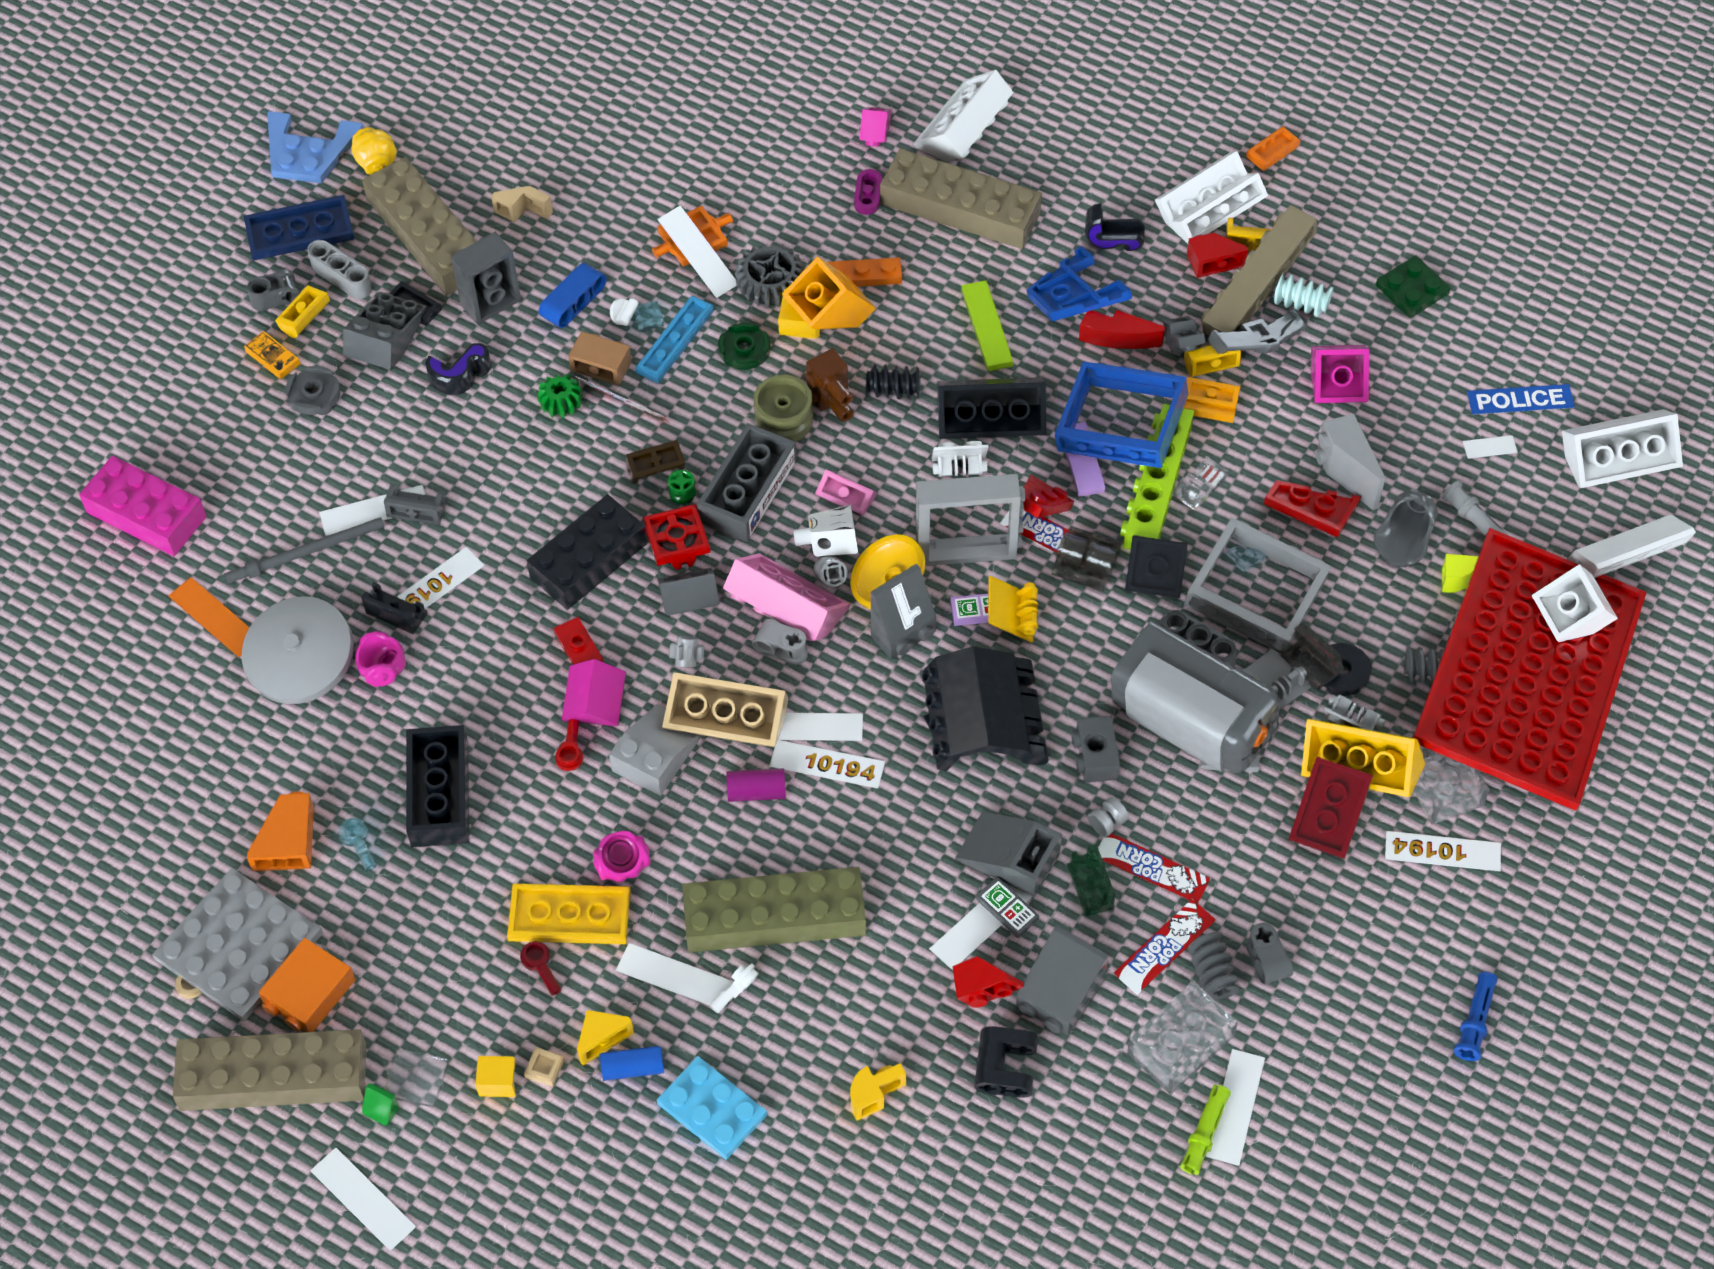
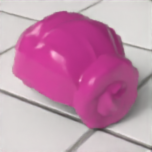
[355,631,406,687]
[593,830,651,882]

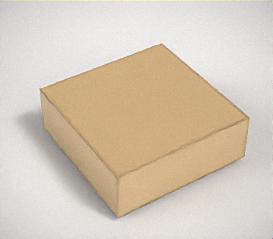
[524,1047,565,1087]

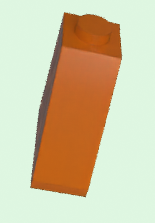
[247,791,314,871]

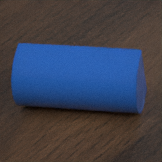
[600,1046,664,1081]

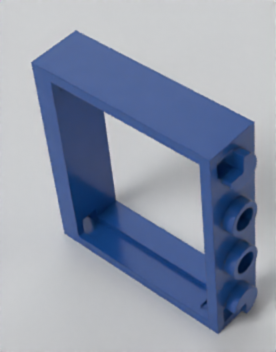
[1055,361,1188,468]

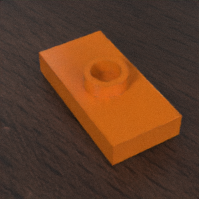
[1246,126,1301,172]

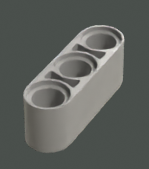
[307,240,372,299]

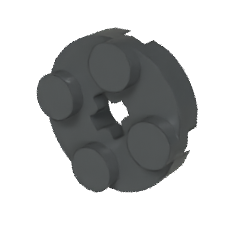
[285,366,340,415]

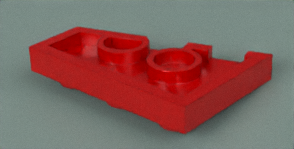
[1263,480,1362,538]

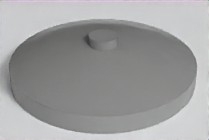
[242,596,354,704]

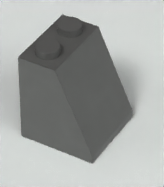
[1016,925,1109,1037]

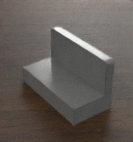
[657,568,720,616]

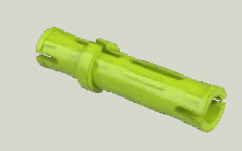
[1180,1084,1231,1175]

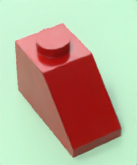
[1187,233,1248,278]

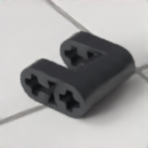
[974,1026,1038,1098]

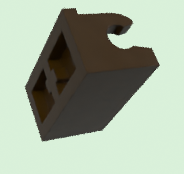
[626,440,686,484]

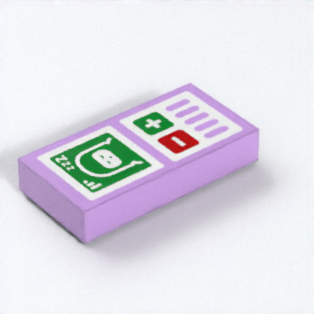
[950,594,988,626]

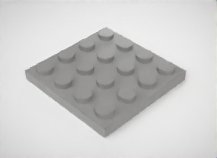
[152,868,323,1022]

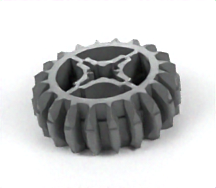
[735,243,804,308]

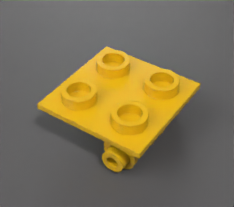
[988,575,1038,643]

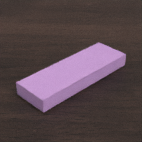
[1066,422,1105,497]

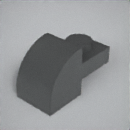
[1163,316,1205,355]

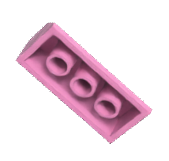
[723,553,850,641]

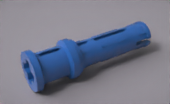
[1454,972,1498,1061]

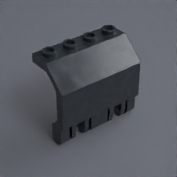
[922,646,1049,771]

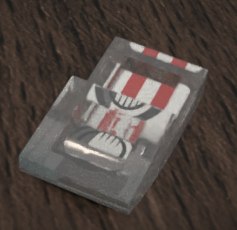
[1172,456,1229,510]

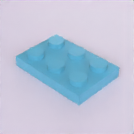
[657,1056,767,1160]

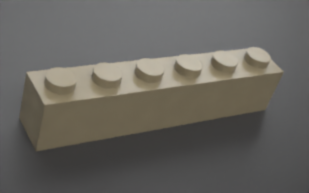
[1201,205,1317,337]

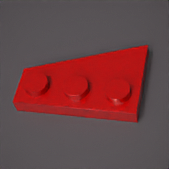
[1023,474,1075,518]

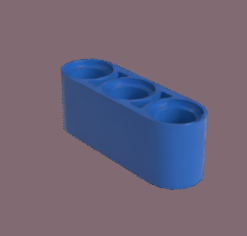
[539,263,607,328]

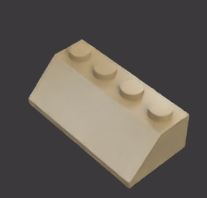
[662,672,789,747]

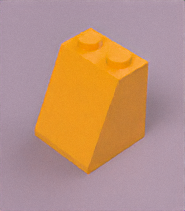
[782,256,876,329]

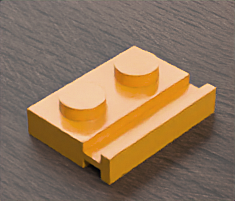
[1184,377,1240,423]

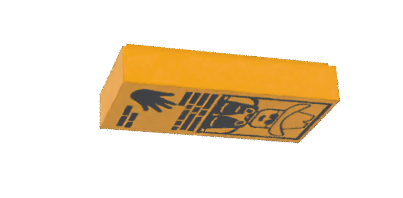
[244,331,300,380]

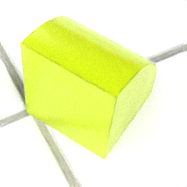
[1442,554,1478,593]

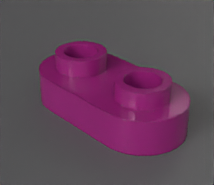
[854,169,882,215]

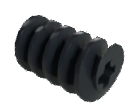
[865,364,921,400]

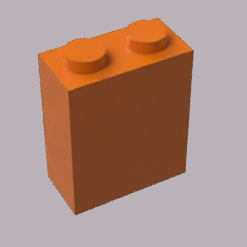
[258,937,356,1032]

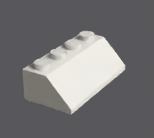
[913,70,1014,162]
[1562,409,1683,488]

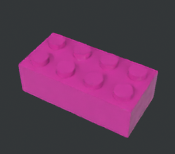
[79,455,207,557]

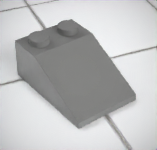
[1315,414,1385,510]
[609,704,702,796]

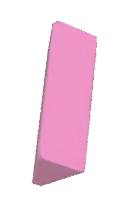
[815,469,878,516]

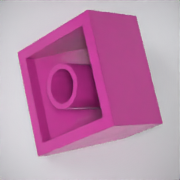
[1311,345,1370,403]

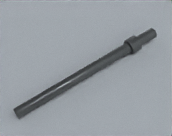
[224,517,385,584]

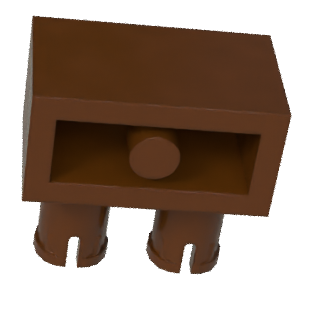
[805,348,853,422]

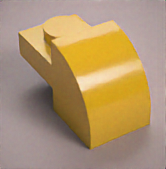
[850,1063,906,1121]

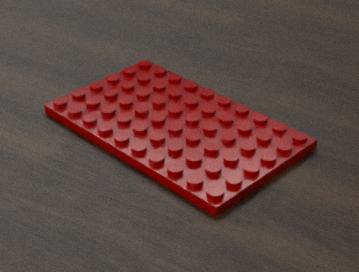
[1412,528,1647,811]

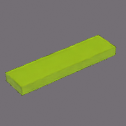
[961,280,1013,372]

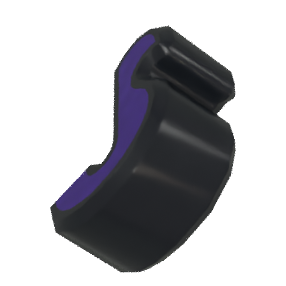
[1085,203,1145,251]
[425,343,491,395]

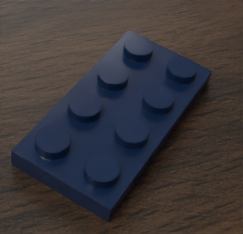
[243,195,354,261]

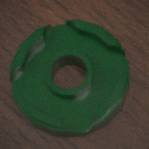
[718,323,771,370]

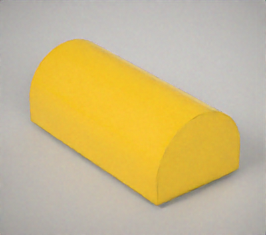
[275,285,330,338]
[1184,345,1241,377]

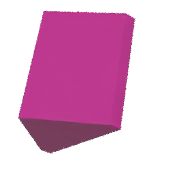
[562,659,626,726]

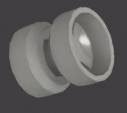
[813,556,848,587]
[1088,797,1129,837]

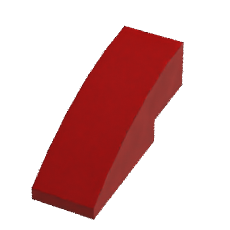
[1079,310,1165,349]

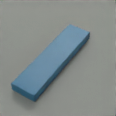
[636,295,714,384]

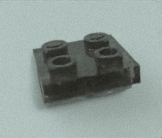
[1051,526,1123,592]

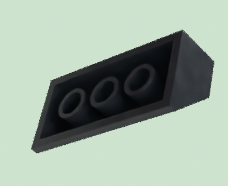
[937,377,1047,439]

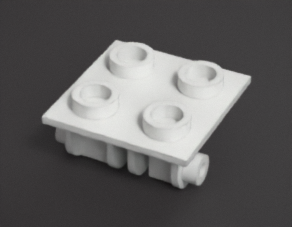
[932,441,989,477]

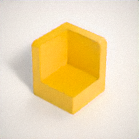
[475,1056,516,1097]

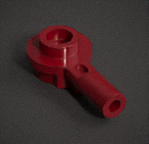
[520,941,562,996]

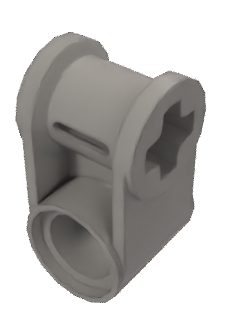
[752,619,808,665]

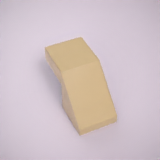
[491,186,553,222]

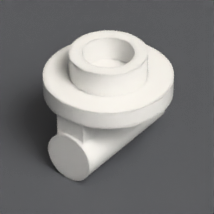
[610,298,639,326]

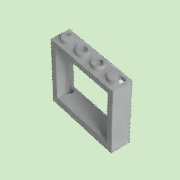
[916,474,1025,566]
[1184,517,1331,655]

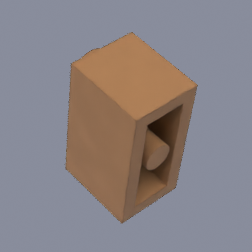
[568,331,632,386]

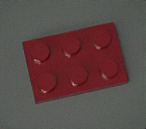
[1288,757,1373,859]

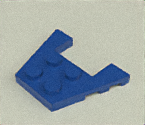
[1026,246,1132,322]

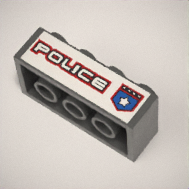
[697,423,797,542]

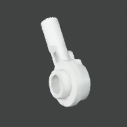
[709,963,759,1013]

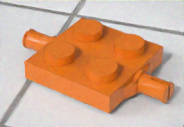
[652,205,733,267]

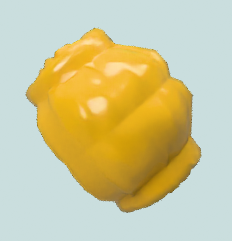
[351,127,397,175]

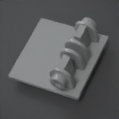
[1246,649,1311,711]
[1323,694,1385,731]

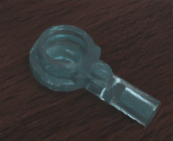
[338,818,376,871]

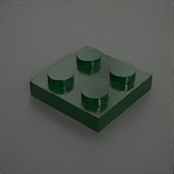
[1375,255,1451,319]

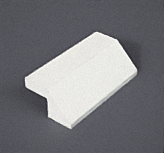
[1155,151,1268,244]
[1567,515,1696,578]

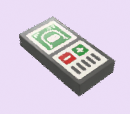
[976,877,1039,938]

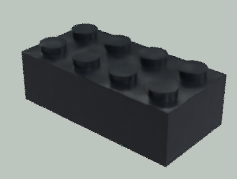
[526,494,648,610]
[406,725,470,848]

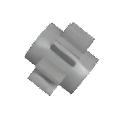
[669,636,704,667]

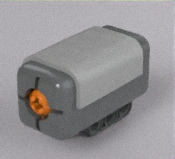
[1111,610,1279,773]

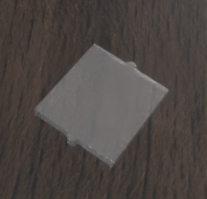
[384,1049,449,1108]

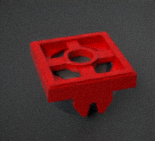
[643,504,711,570]

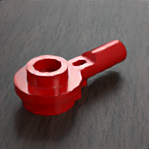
[555,719,584,771]

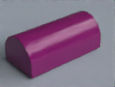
[726,768,786,802]

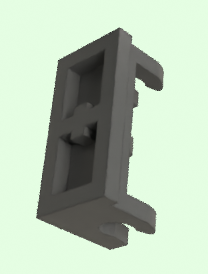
[384,483,447,525]

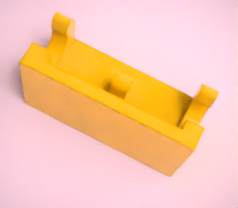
[1226,217,1275,252]

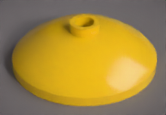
[850,534,925,610]

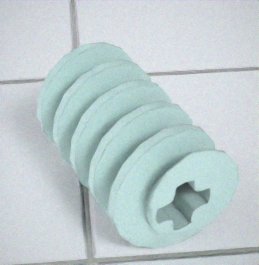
[1274,273,1333,317]

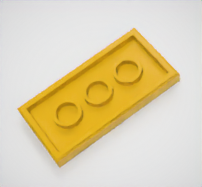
[507,883,631,944]

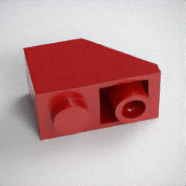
[952,956,1024,1008]

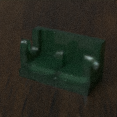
[1067,844,1115,917]

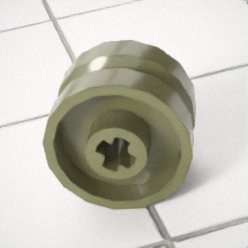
[753,375,813,442]

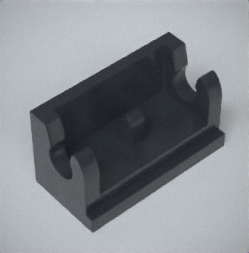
[361,582,428,634]

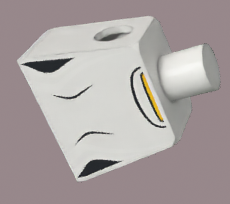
[793,505,858,557]

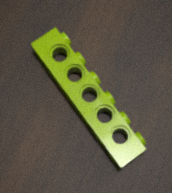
[1120,404,1194,550]

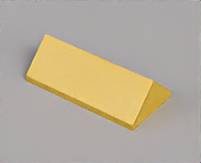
[1301,719,1425,797]

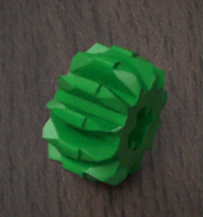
[537,373,583,418]

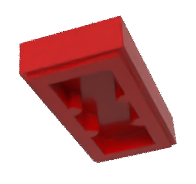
[553,617,604,665]

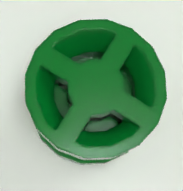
[668,470,696,504]

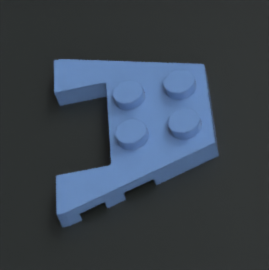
[268,111,364,183]

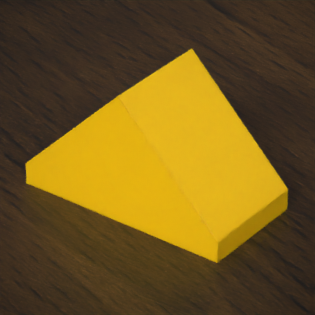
[778,288,820,339]
[577,1010,634,1066]

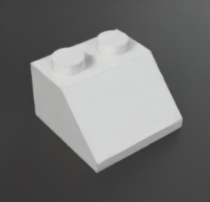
[1532,564,1618,642]

